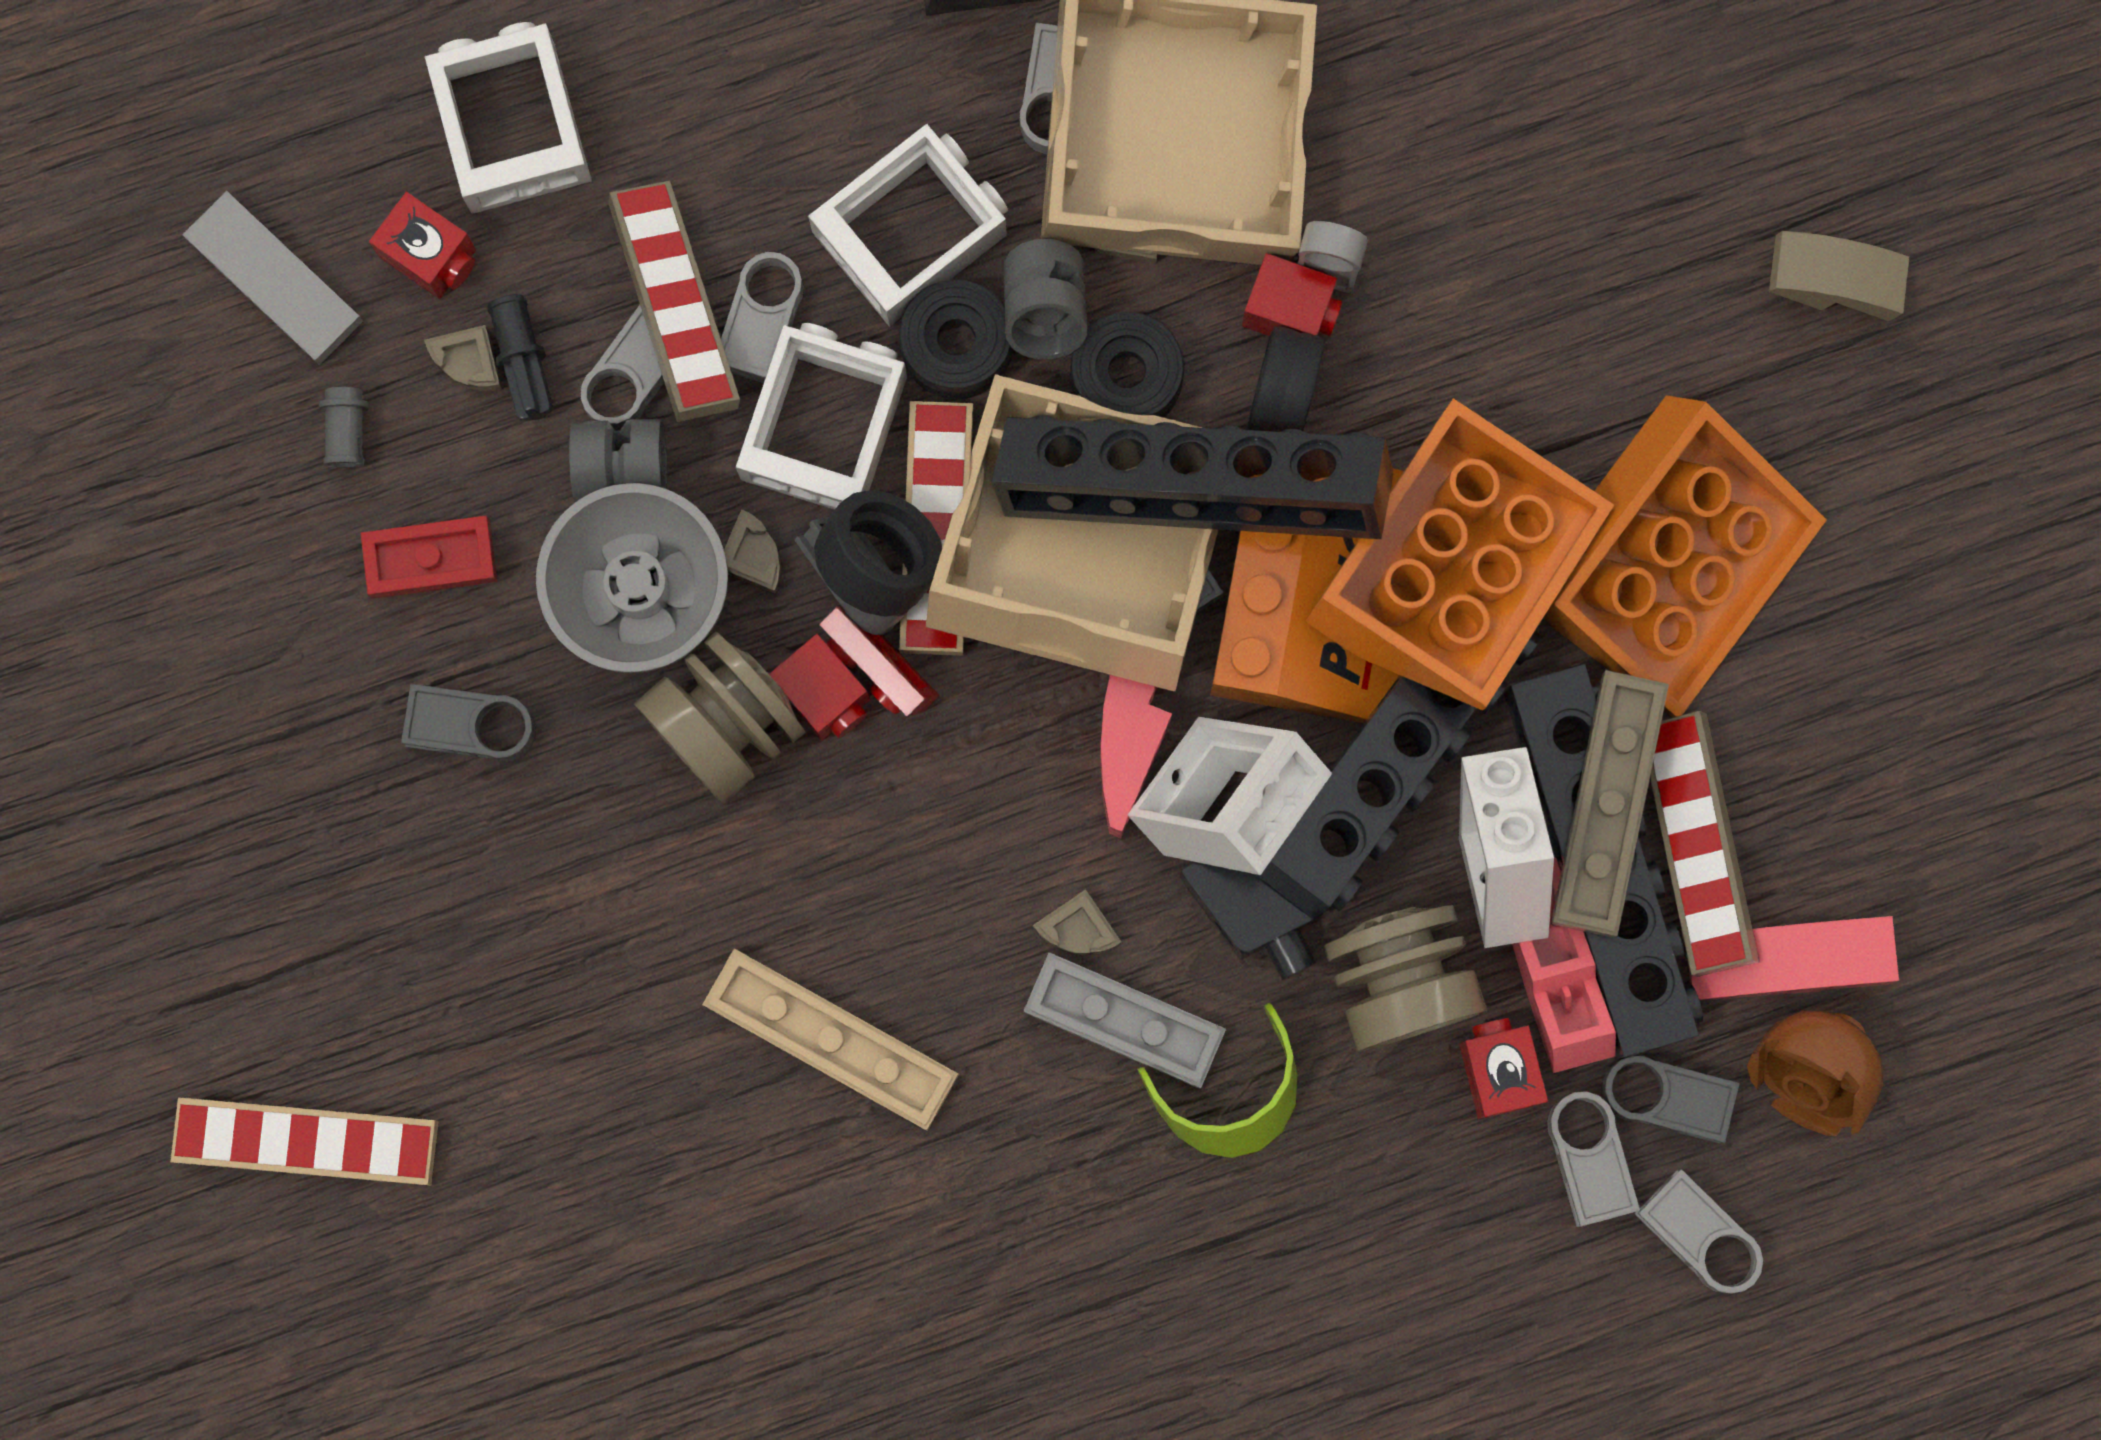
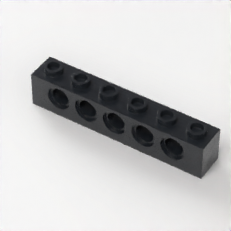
[991,415,1393,539]
[1256,612,1547,920]
[1504,664,1703,1061]

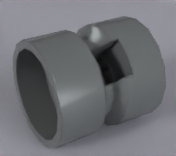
[1004,239,1087,359]
[569,419,667,502]

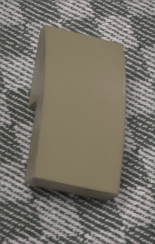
[1769,231,1909,321]

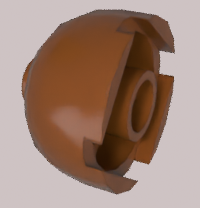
[1747,1011,1883,1136]

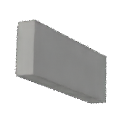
[182,191,363,365]
[1023,953,1226,1089]

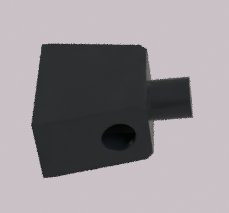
[1180,862,1323,980]

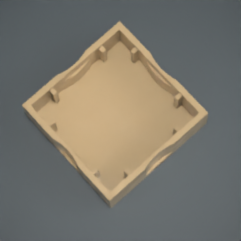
[1041,0,1317,265]
[926,374,1218,691]

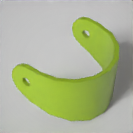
[1137,1002,1298,1158]

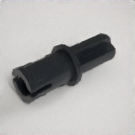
[487,294,553,421]

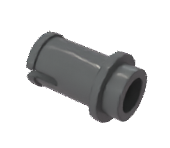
[319,387,369,468]

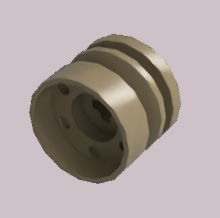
[634,631,805,805]
[1324,905,1487,1052]

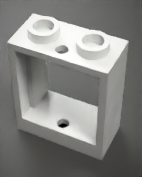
[425,22,592,214]
[808,124,1008,327]
[736,323,907,510]
[1128,717,1332,875]
[1459,747,1554,948]

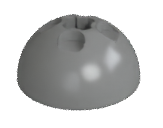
[536,483,728,673]

